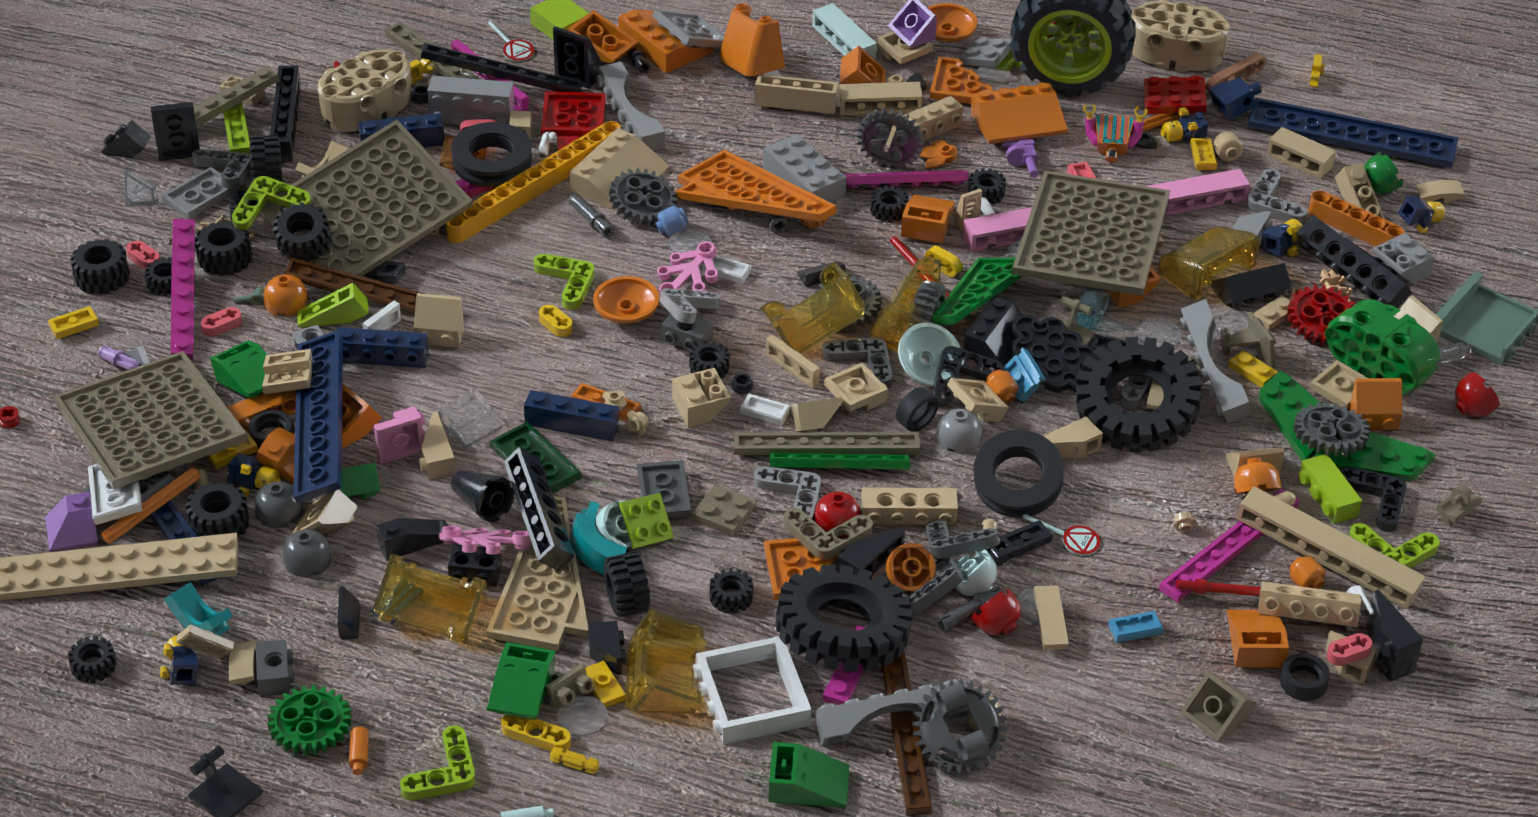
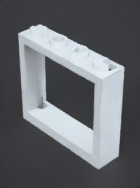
[692,636,811,745]

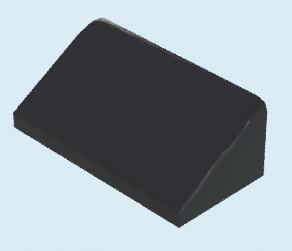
[797,261,846,287]
[337,586,360,640]

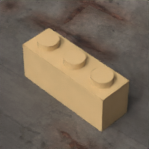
[1267,127,1336,179]

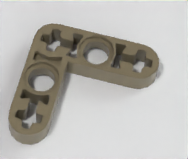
[784,508,873,560]

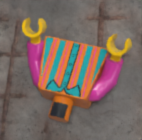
[1083,104,1148,163]

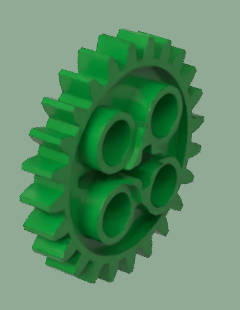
[267,685,352,756]

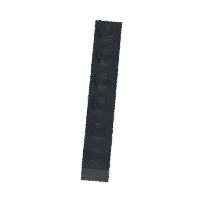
[270,65,301,162]
[1296,215,1412,308]
[504,447,575,571]

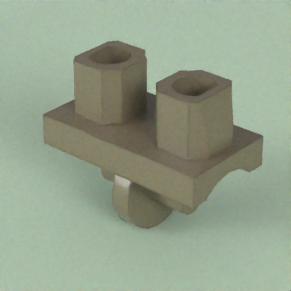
[1436,486,1483,527]
[546,664,594,709]

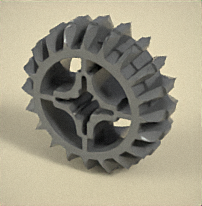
[907,280,947,329]

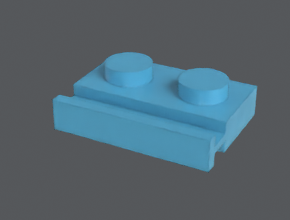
[1004,348,1046,402]

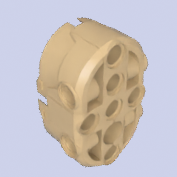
[1131,0,1230,72]
[318,49,412,132]

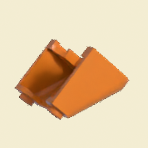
[719,3,785,76]

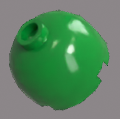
[1364,152,1403,195]

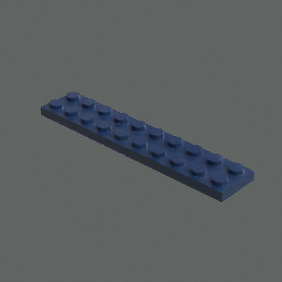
[1248,97,1459,168]
[293,330,343,503]

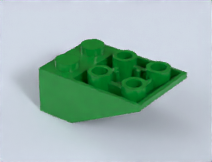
[210,340,268,398]
[486,642,555,719]
[768,742,850,808]

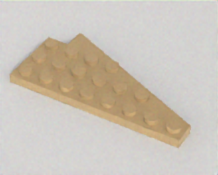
[486,496,588,651]

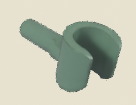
[233,288,264,305]

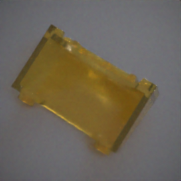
[1158,226,1260,301]
[869,257,941,352]
[760,262,865,354]
[373,554,488,643]
[625,609,706,713]

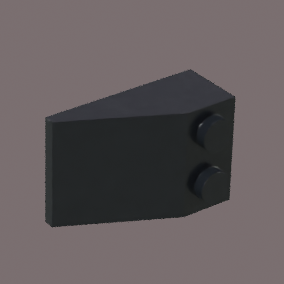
[553,26,601,89]
[1366,589,1423,682]

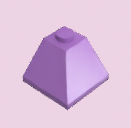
[45,491,99,552]

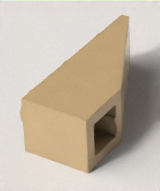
[1335,163,1385,219]
[1030,417,1103,460]

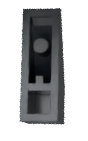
[376,518,448,561]
[837,528,905,575]

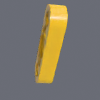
[501,714,571,752]

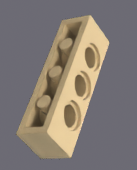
[861,487,958,525]
[1258,581,1361,627]

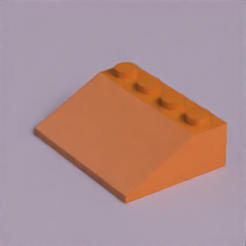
[618,9,714,73]
[971,83,1068,144]

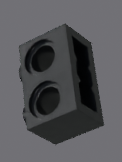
[448,544,502,587]

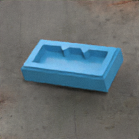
[1108,611,1164,643]

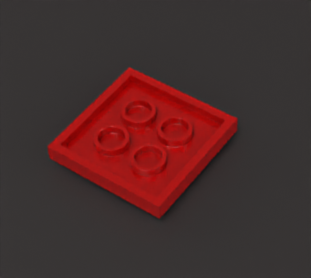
[1144,75,1207,114]
[541,92,606,137]

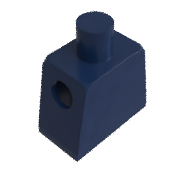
[1209,78,1262,121]

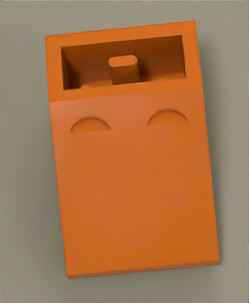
[901,195,955,244]
[1227,609,1289,668]

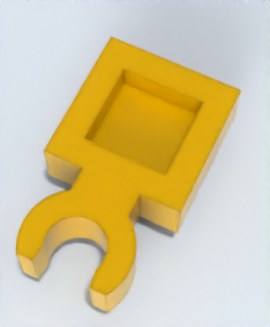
[1309,54,1325,88]
[409,59,434,84]

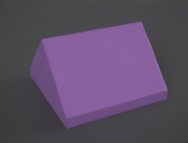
[888,0,937,48]

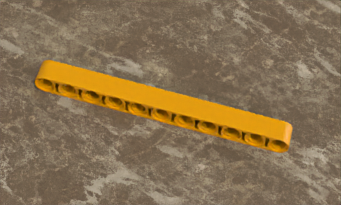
[446,121,621,243]

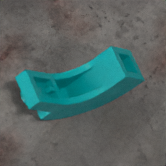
[569,501,627,575]
[164,582,233,636]

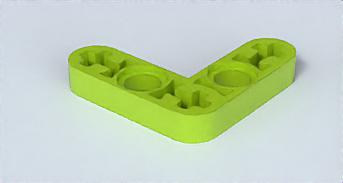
[232,176,312,230]
[533,254,595,310]
[1349,523,1440,568]
[400,725,475,800]

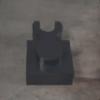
[365,261,406,283]

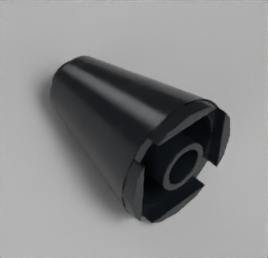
[451,470,515,522]

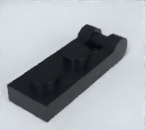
[985,520,1053,566]

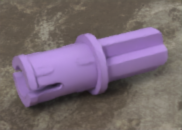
[98,345,139,370]

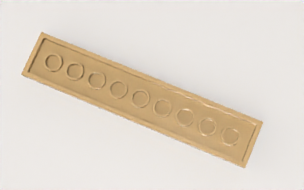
[0,533,238,601]

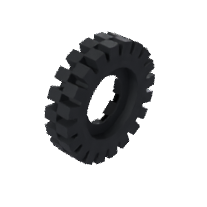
[1076,336,1202,452]
[775,565,912,672]

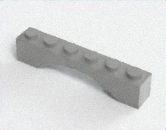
[597,62,665,151]
[1180,299,1253,424]
[815,679,970,746]

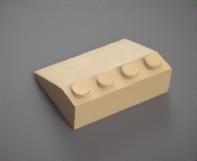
[570,128,670,211]

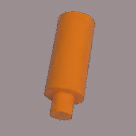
[349,727,369,775]

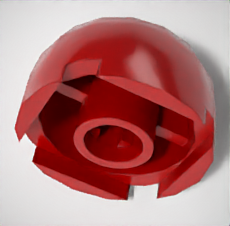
[1455,372,1500,418]
[814,491,861,538]
[971,588,1021,636]

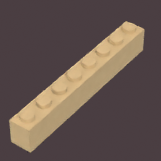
[1236,486,1425,609]

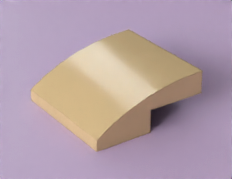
[262,349,312,394]

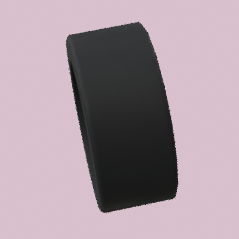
[896,387,939,432]
[248,410,294,450]
[1280,653,1330,701]

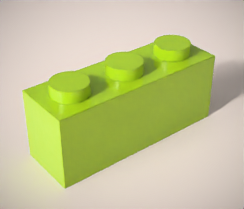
[1299,454,1362,524]

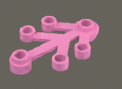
[657,241,718,294]
[439,526,532,554]

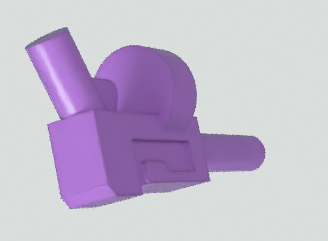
[1002,139,1038,178]

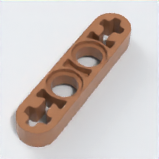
[1205,52,1267,93]

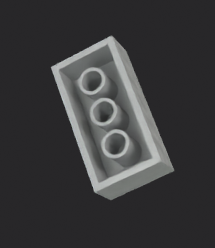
[427,76,515,126]
[763,134,846,203]

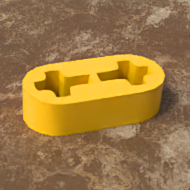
[925,245,963,277]
[539,305,573,337]

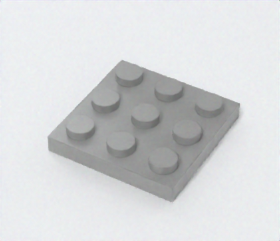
[652,9,724,50]

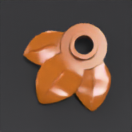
[919,141,958,169]

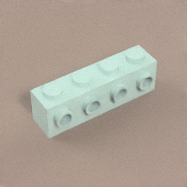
[812,3,877,60]

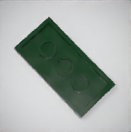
[489,422,582,494]

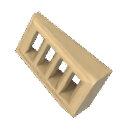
[954,189,982,230]

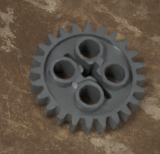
[856,108,924,169]
[609,168,678,226]
[810,275,882,332]
[1293,402,1370,457]

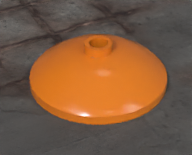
[927,3,977,42]
[593,276,659,324]

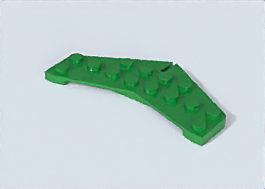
[1258,371,1436,482]

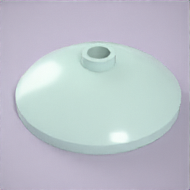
[898,323,962,387]

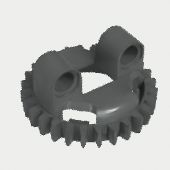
[912,679,1007,775]

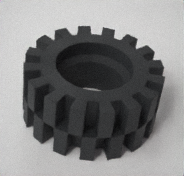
[967,168,1006,204]
[870,185,909,223]
[145,257,172,296]
[689,341,730,379]
[710,568,753,614]
[68,636,117,683]

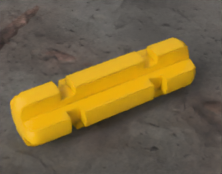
[550,747,599,774]

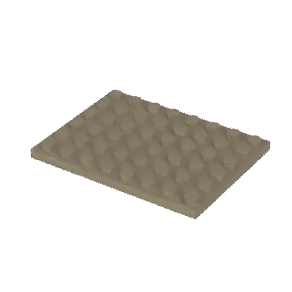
[260,120,473,294]
[1012,171,1170,296]
[54,351,248,489]

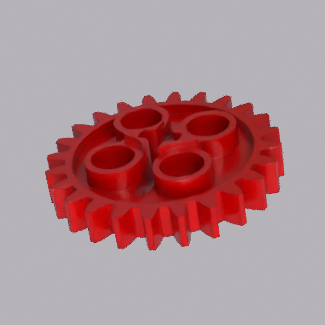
[1287,284,1355,346]

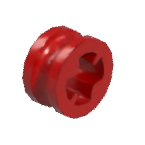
[0,406,20,429]

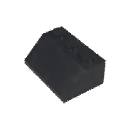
[1209,263,1291,307]
[964,296,1023,367]

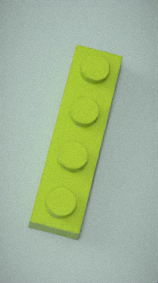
[223,102,250,154]

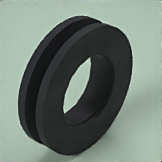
[451,122,532,187]
[974,430,1064,518]

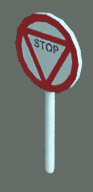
[488,21,534,62]
[1023,514,1100,556]

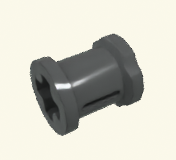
[764,213,789,233]

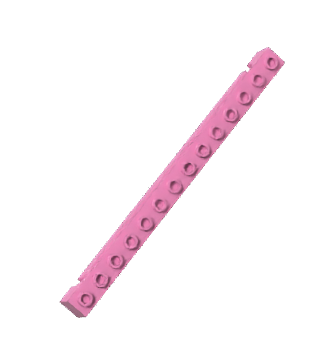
[963,169,1250,252]

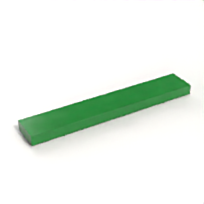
[770,453,910,469]

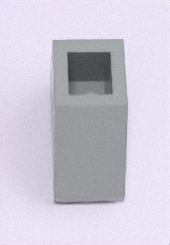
[1229,211,1272,253]

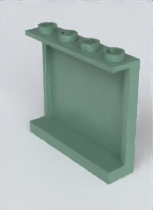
[1436,271,1538,366]

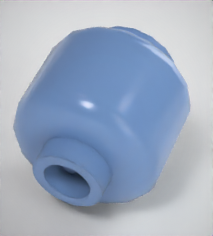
[655,206,689,237]

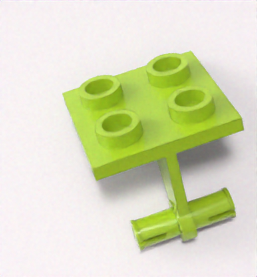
[619,493,674,549]

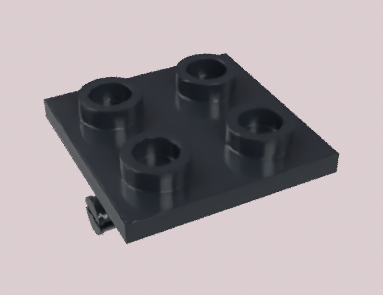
[188,745,263,817]

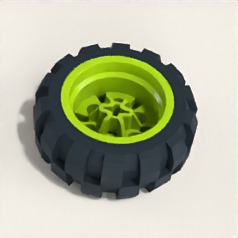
[1010,0,1136,96]

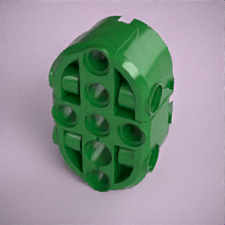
[1325,299,1441,396]

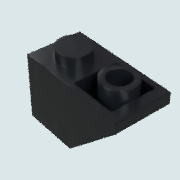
[101,120,151,158]
[588,621,626,675]

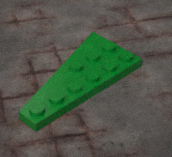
[932,257,1022,326]

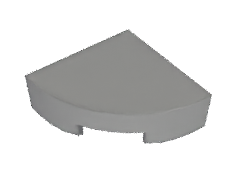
[126,345,150,366]

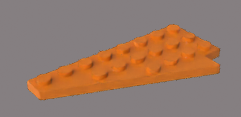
[676,150,837,222]

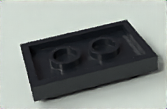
[150,102,200,161]

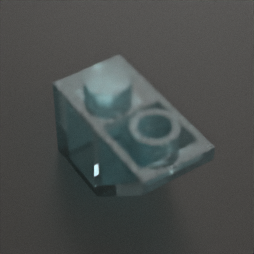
[1077,286,1111,331]

